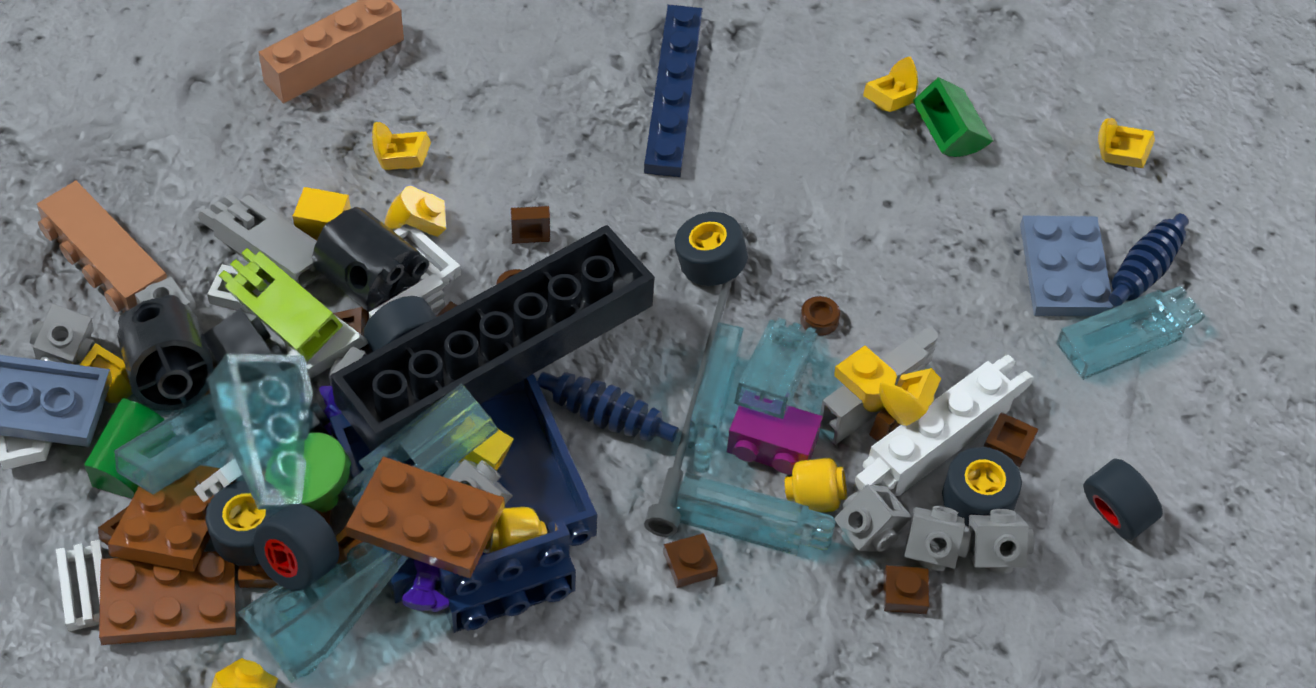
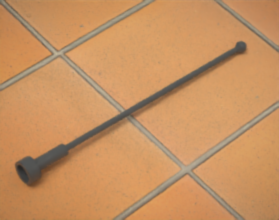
[644,223,749,537]

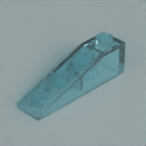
[208,354,313,509]
[238,542,408,683]

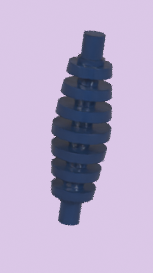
[1108,213,1189,307]
[537,371,679,443]

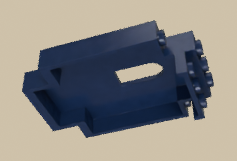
[330,374,597,633]

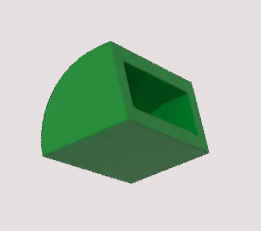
[913,77,993,157]
[84,398,175,499]

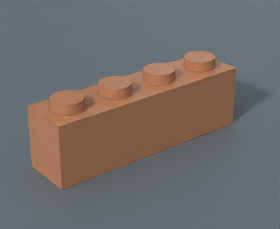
[258,0,404,104]
[37,180,167,312]

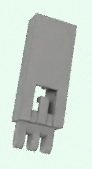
[198,194,323,288]
[820,328,938,445]

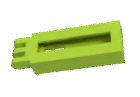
[218,248,343,362]

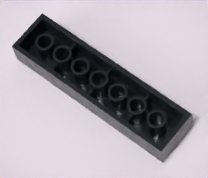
[330,225,655,462]

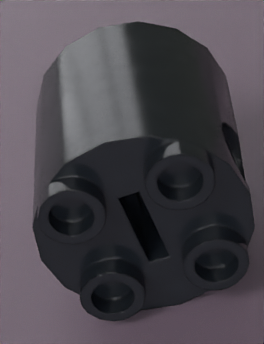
[312,207,429,312]
[117,295,215,411]

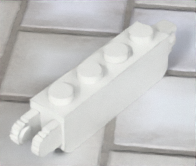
[853,355,1034,496]

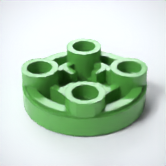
[264,433,351,512]

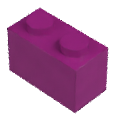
[726,392,823,474]

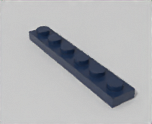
[644,4,703,178]

